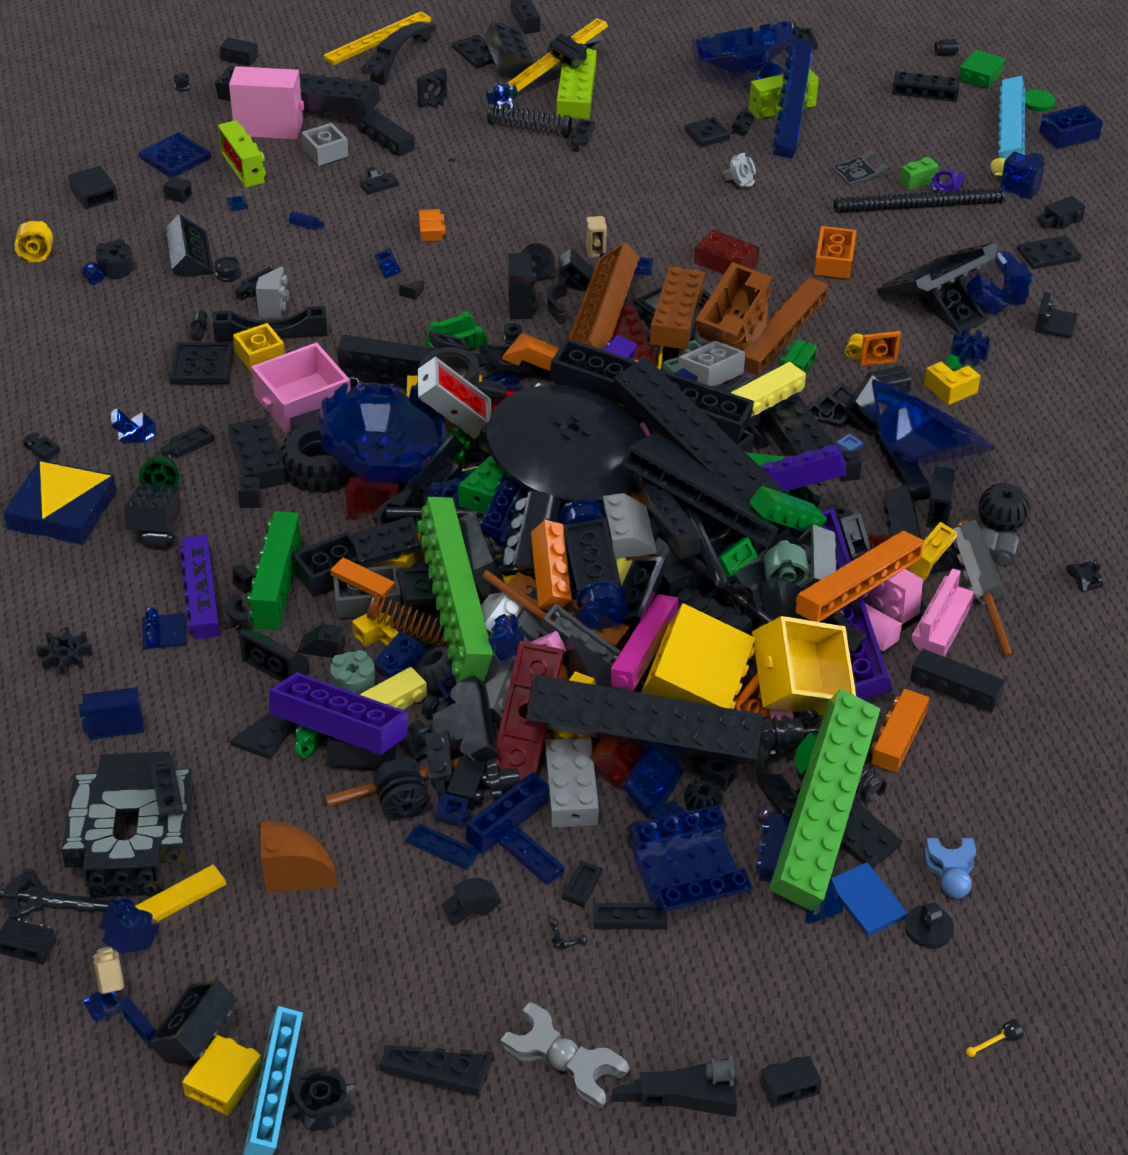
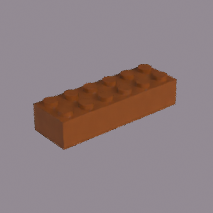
[650,267,705,349]

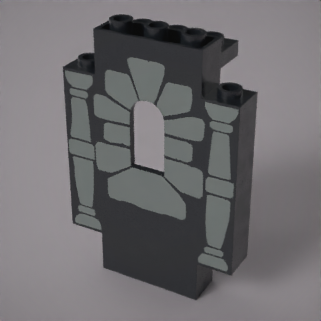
[61,751,193,897]

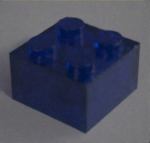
[1000,151,1045,200]

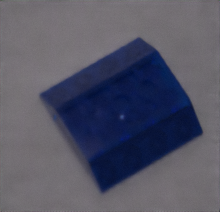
[631,805,753,912]

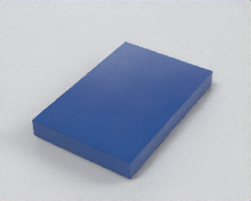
[828,862,908,936]

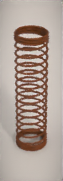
[366,593,448,647]

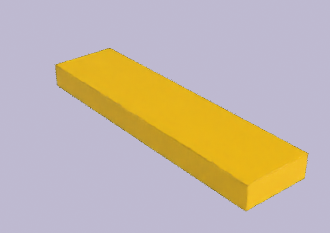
[129,864,226,930]

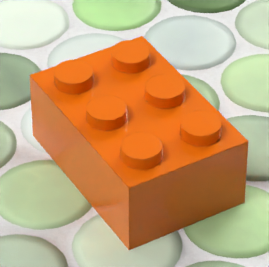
[814,226,857,279]

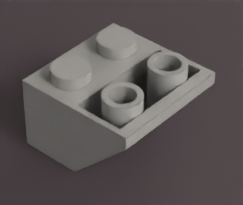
[256,267,289,318]

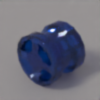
[82,262,105,285]

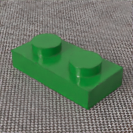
[718,537,757,577]

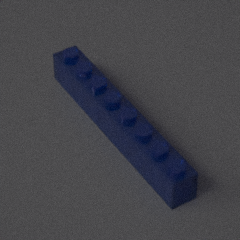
[771,38,814,158]

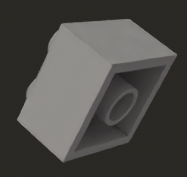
[301,123,349,166]

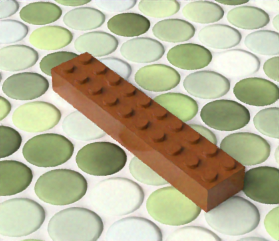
[569,241,639,350]

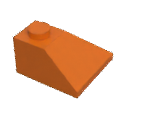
[860,331,901,366]

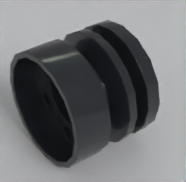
[373,758,430,821]

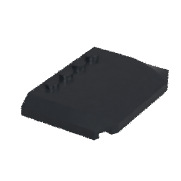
[877,242,998,296]

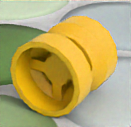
[845,334,863,359]

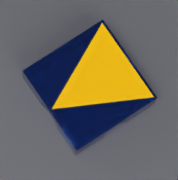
[3,460,117,545]

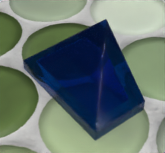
[805,878,843,924]

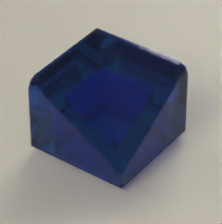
[83,991,123,1022]

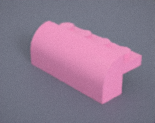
[912,569,974,657]

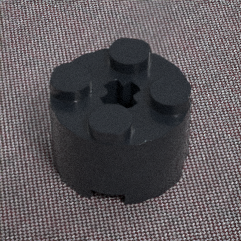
[95,239,134,279]

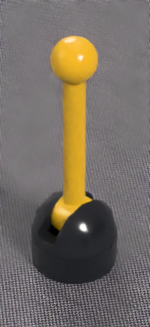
[966,1019,1024,1057]

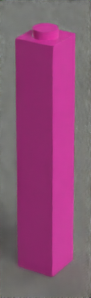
[611,594,679,691]

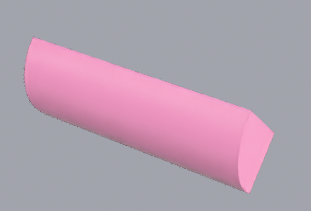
[865,604,902,651]

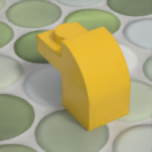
[352,613,400,652]

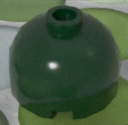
[139,455,180,487]

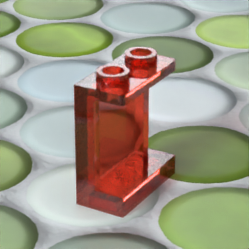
[345,477,399,520]

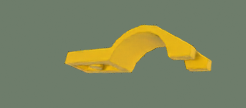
[907,522,958,583]

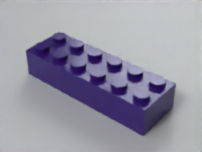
[269,672,408,755]

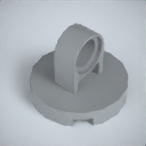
[722,153,756,188]

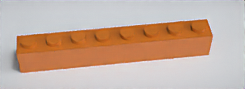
[796,531,924,622]

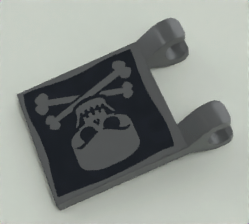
[832,150,889,185]

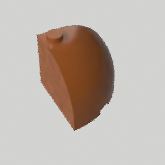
[261,821,338,893]

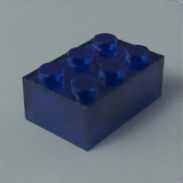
[1039,104,1103,149]

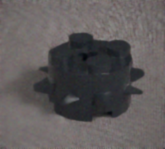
[287,1067,356,1131]

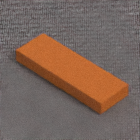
[330,558,395,600]

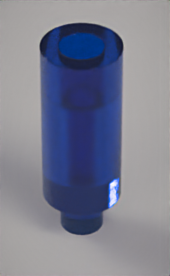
[289,211,324,230]

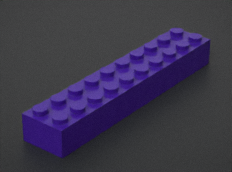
[796,508,893,700]

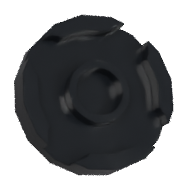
[521,243,555,279]
[904,902,954,949]

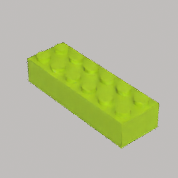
[557,49,597,119]

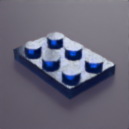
[622,746,684,819]

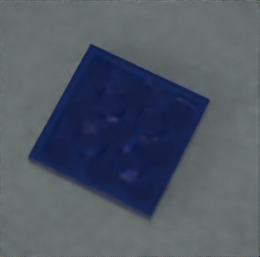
[138,132,211,178]

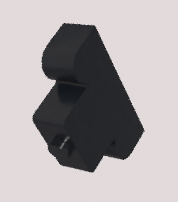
[433,675,500,763]

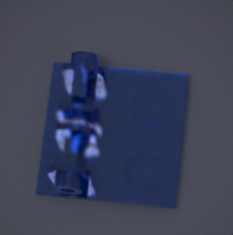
[142,607,187,649]

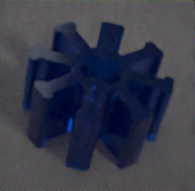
[951,329,990,366]

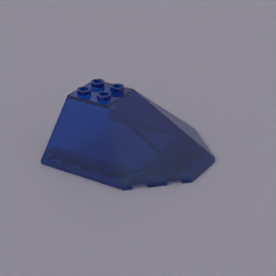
[872,379,995,465]

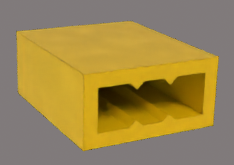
[182,1035,262,1116]

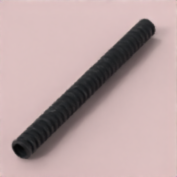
[834,187,1005,213]

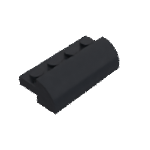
[500,491,560,577]

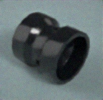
[422,695,452,718]

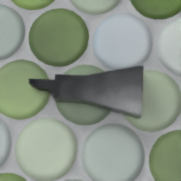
[612,1058,737,1117]

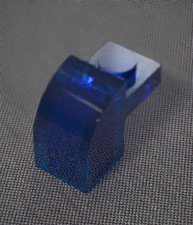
[111,408,156,444]

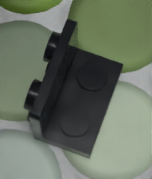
[1035,292,1078,338]

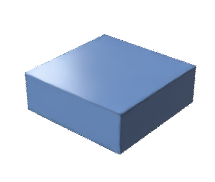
[836,433,864,451]

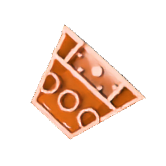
[502,333,559,371]

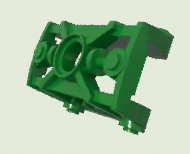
[426,311,488,349]

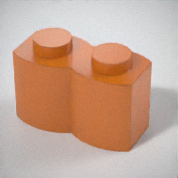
[419,209,446,242]

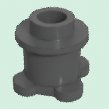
[706,1054,735,1086]

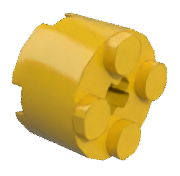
[14,221,53,262]

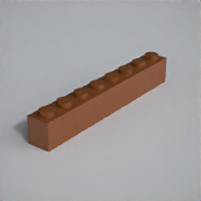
[743,277,829,375]

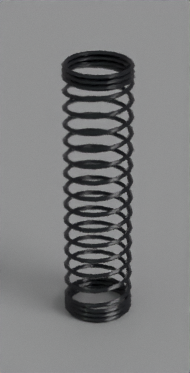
[487,102,572,137]
[797,709,887,802]

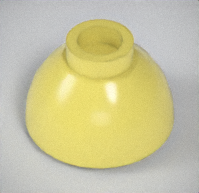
[991,158,1015,181]

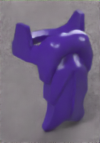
[930,170,966,192]

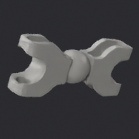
[500,1002,629,1109]

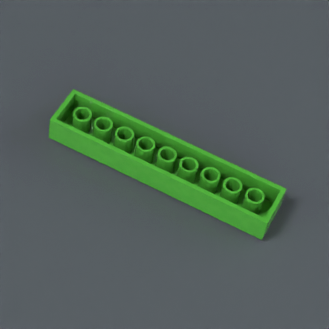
[418,497,493,683]
[769,688,880,911]

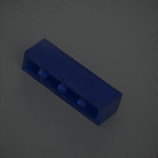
[466,772,550,854]

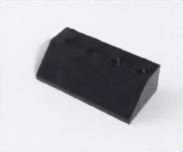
[166,214,214,277]

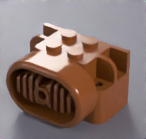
[696,262,772,351]

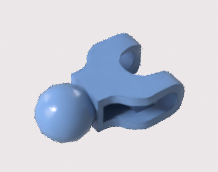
[925,838,976,899]

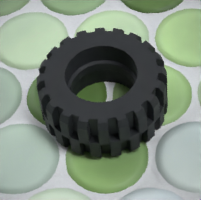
[281,421,359,493]

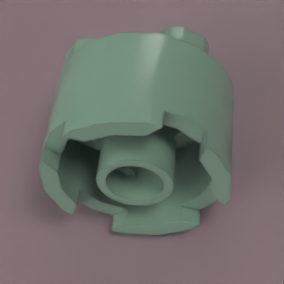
[763,540,809,587]
[330,650,376,694]

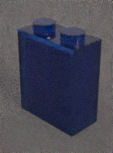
[79,687,144,740]

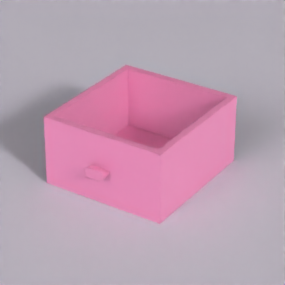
[229,66,304,139]
[251,342,351,434]

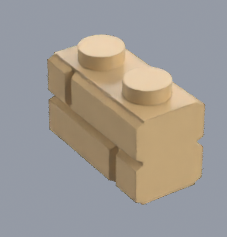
[586,216,607,258]

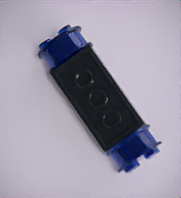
[558,499,628,630]

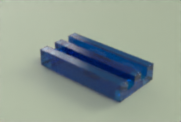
[120,996,156,1048]

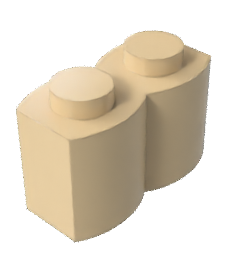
[93,947,124,994]

